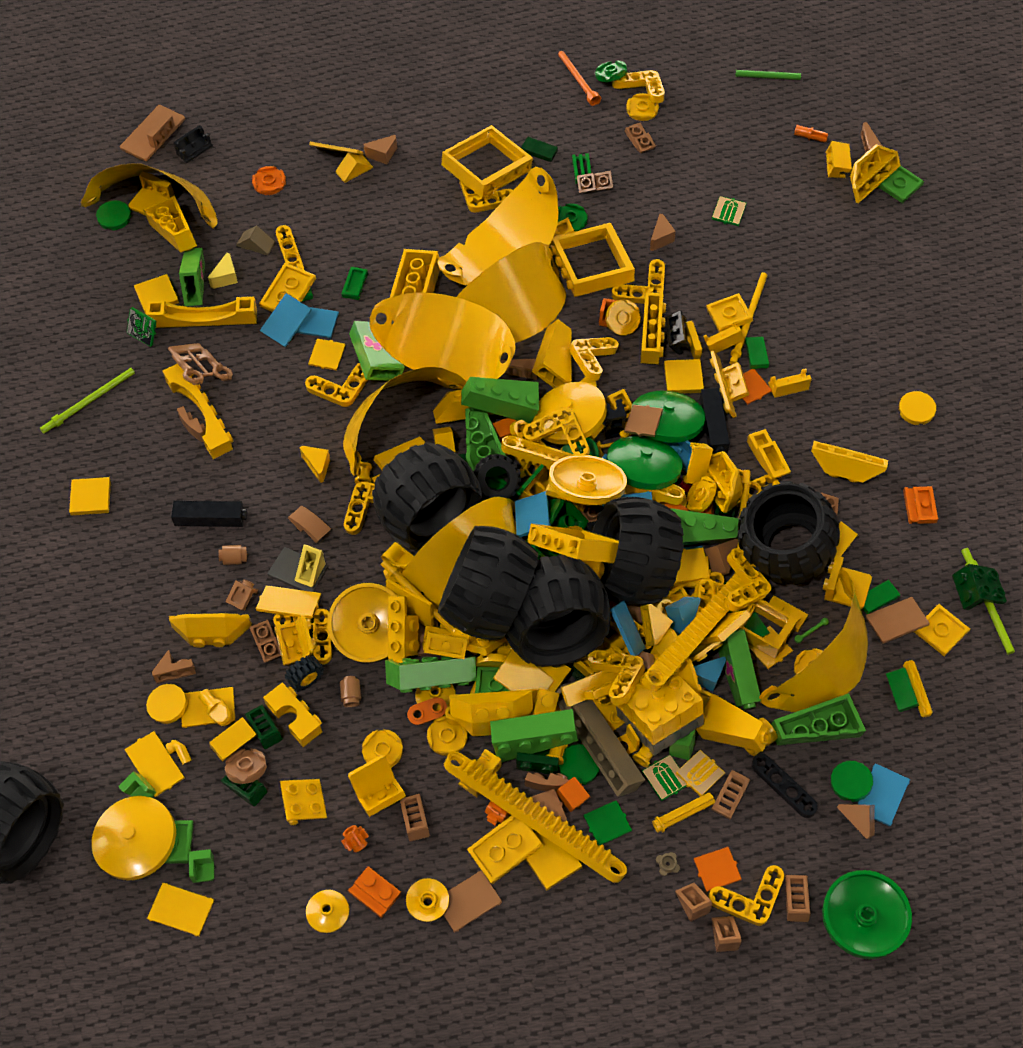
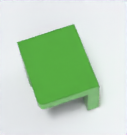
[669,730,695,760]
[118,771,157,798]
[189,849,214,883]

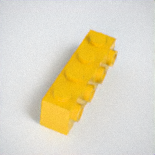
[640,292,666,364]

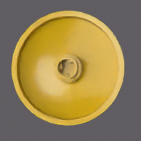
[533,382,607,444]
[548,455,627,505]
[328,583,397,663]
[92,796,176,880]

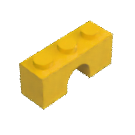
[263,682,322,747]

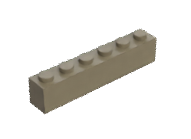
[557,682,645,797]

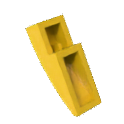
[747,429,791,479]

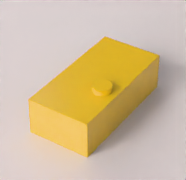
[390,249,440,298]

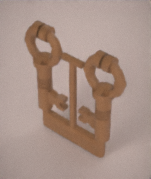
[168,343,233,385]

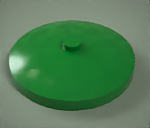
[631,391,705,443]
[606,436,682,490]
[822,870,912,959]

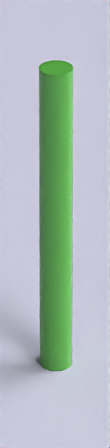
[735,70,801,80]

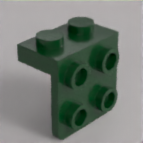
[952,564,1007,610]
[516,749,559,774]

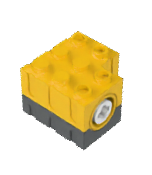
[616,671,704,756]

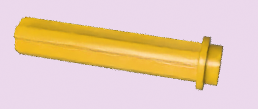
[652,793,715,833]

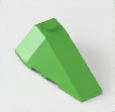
[465,407,506,477]

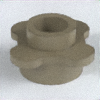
[656,852,680,876]

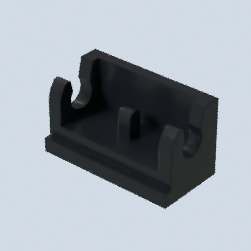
[173,125,213,163]
[665,310,690,355]
[604,399,627,440]

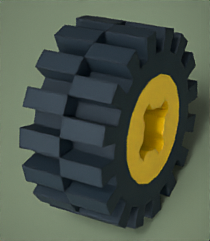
[285,655,324,692]

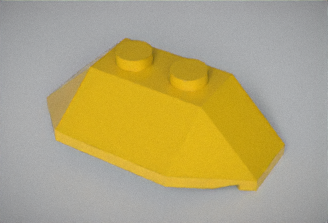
[850,145,901,203]
[433,389,493,424]
[811,441,888,483]
[707,451,743,513]
[169,613,252,648]
[650,627,702,695]
[449,689,533,736]

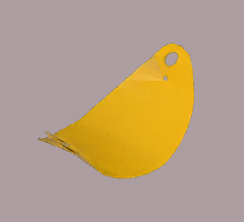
[81,164,218,229]
[437,167,559,285]
[457,242,566,343]
[369,292,516,386]
[343,367,466,476]
[398,497,528,609]
[759,570,868,712]

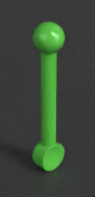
[794,618,829,643]

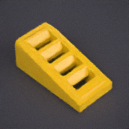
[606,389,632,427]

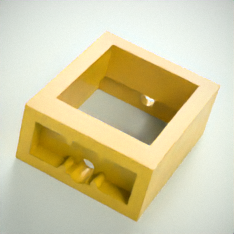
[736,599,797,659]

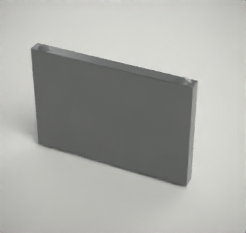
[267,547,328,592]

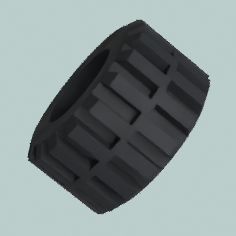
[473,454,521,500]

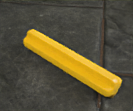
[903,660,933,717]

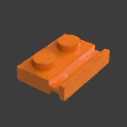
[903,486,938,524]
[348,866,401,918]

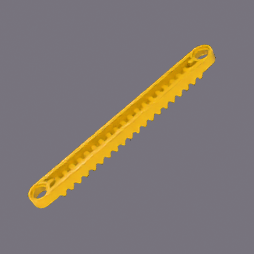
[501,435,685,505]
[642,570,753,691]
[444,751,627,883]

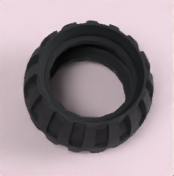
[372,443,483,552]
[592,497,684,605]
[438,526,538,640]
[505,555,611,667]
[0,761,64,884]

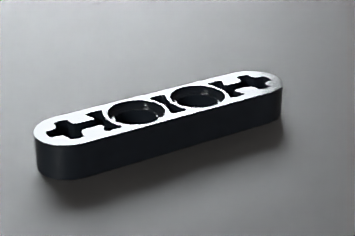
[751,753,818,818]

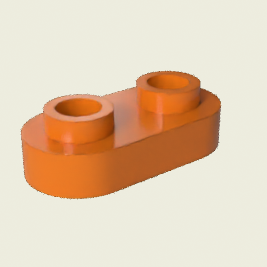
[407,697,447,725]

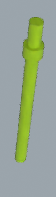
[40,368,135,434]
[961,548,1015,654]

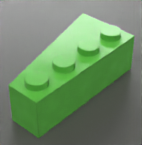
[461,377,539,423]
[670,508,739,546]
[385,654,476,693]
[771,693,866,745]
[490,709,578,762]

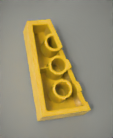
[143,196,197,252]

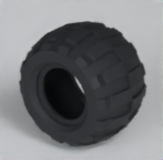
[737,481,840,585]

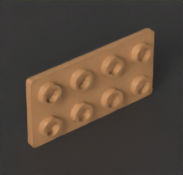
[120,105,185,161]

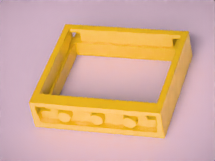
[441,125,533,198]
[550,223,635,297]
[527,523,619,563]

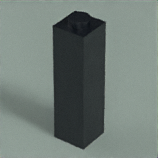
[700,388,730,454]
[171,501,247,527]

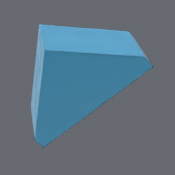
[665,597,701,635]
[694,656,726,692]

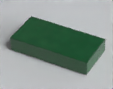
[521,137,558,162]

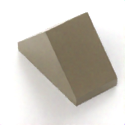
[236,225,275,255]

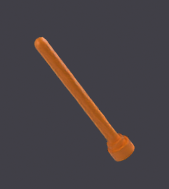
[558,51,601,106]

